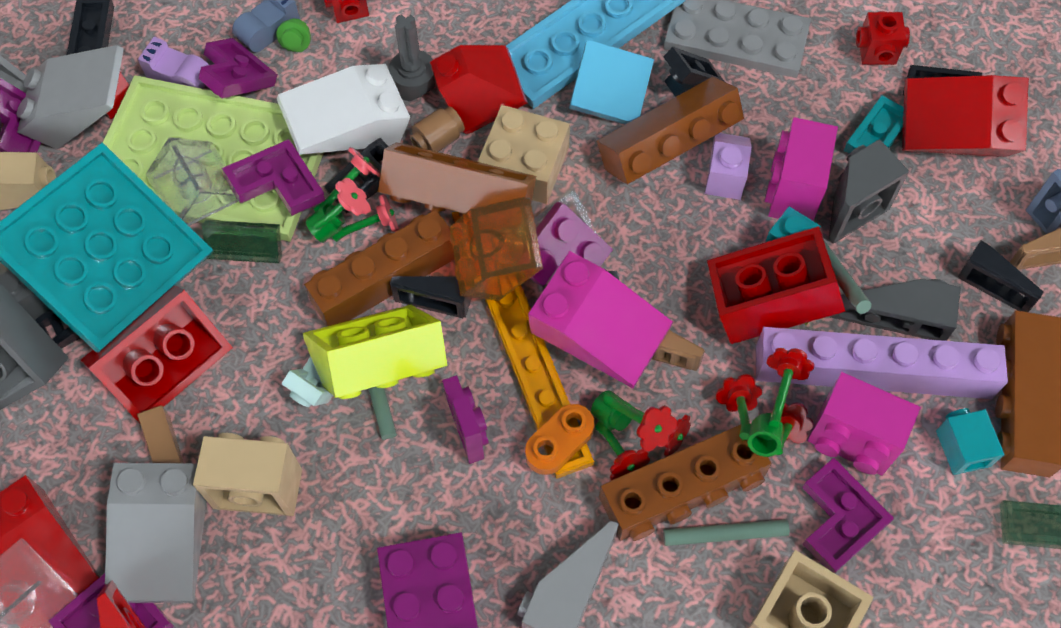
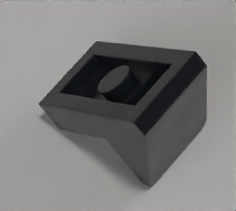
[663,47,725,97]

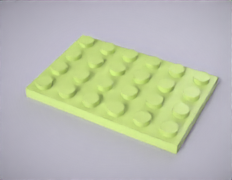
[103,75,324,242]

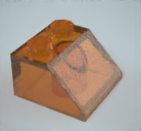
[450,197,543,301]

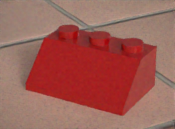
[707,226,846,344]
[80,285,233,425]

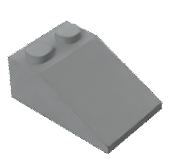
[17,45,124,149]
[105,463,207,603]

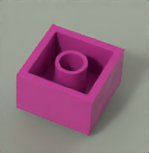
[764,117,838,221]
[807,372,921,476]

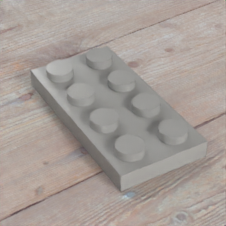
[663,0,811,78]

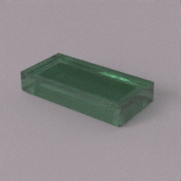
[202,220,282,263]
[1000,500,1061,549]

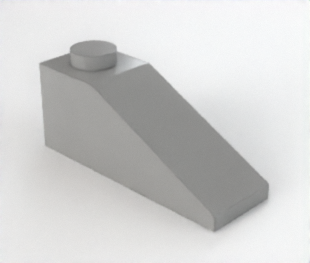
[517,521,619,628]

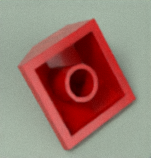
[430,45,528,134]

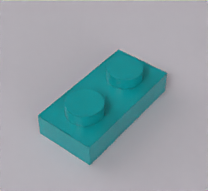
[843,95,904,154]

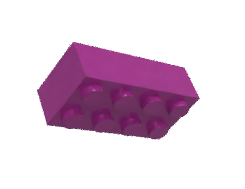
[377,532,478,628]

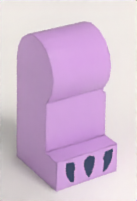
[138,37,209,89]

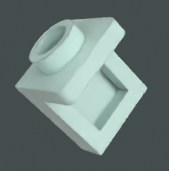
[281,356,333,407]

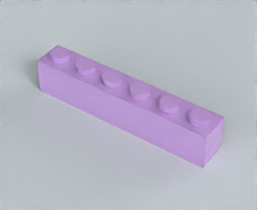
[756,327,1008,399]

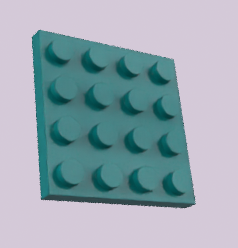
[0,142,213,352]

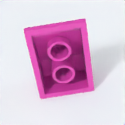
[528,251,673,389]

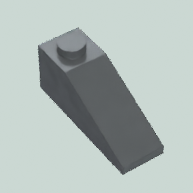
[830,279,961,341]

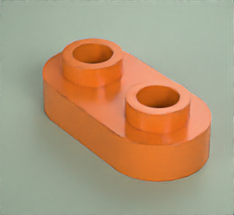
[525,404,594,475]

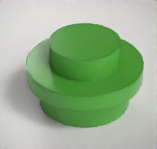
[276,18,311,52]

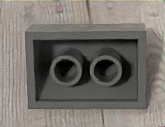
[0,283,69,410]

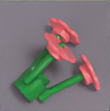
[306,147,399,243]

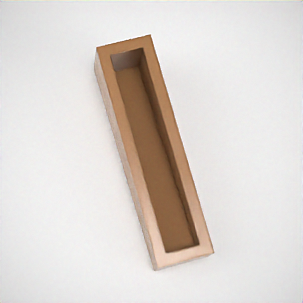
[137,405,184,463]

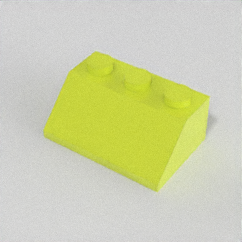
[303,305,448,399]

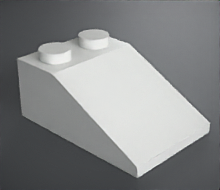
[277,64,410,155]

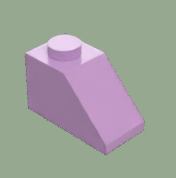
[705,133,752,200]

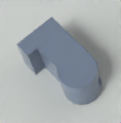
[232,0,300,52]

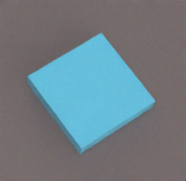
[569,39,654,125]

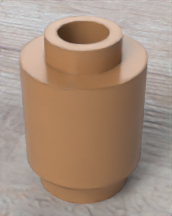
[410,106,465,152]

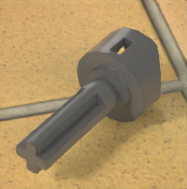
[389,14,437,101]

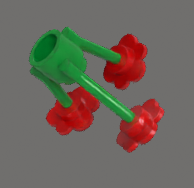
[715,348,815,457]
[591,390,691,481]

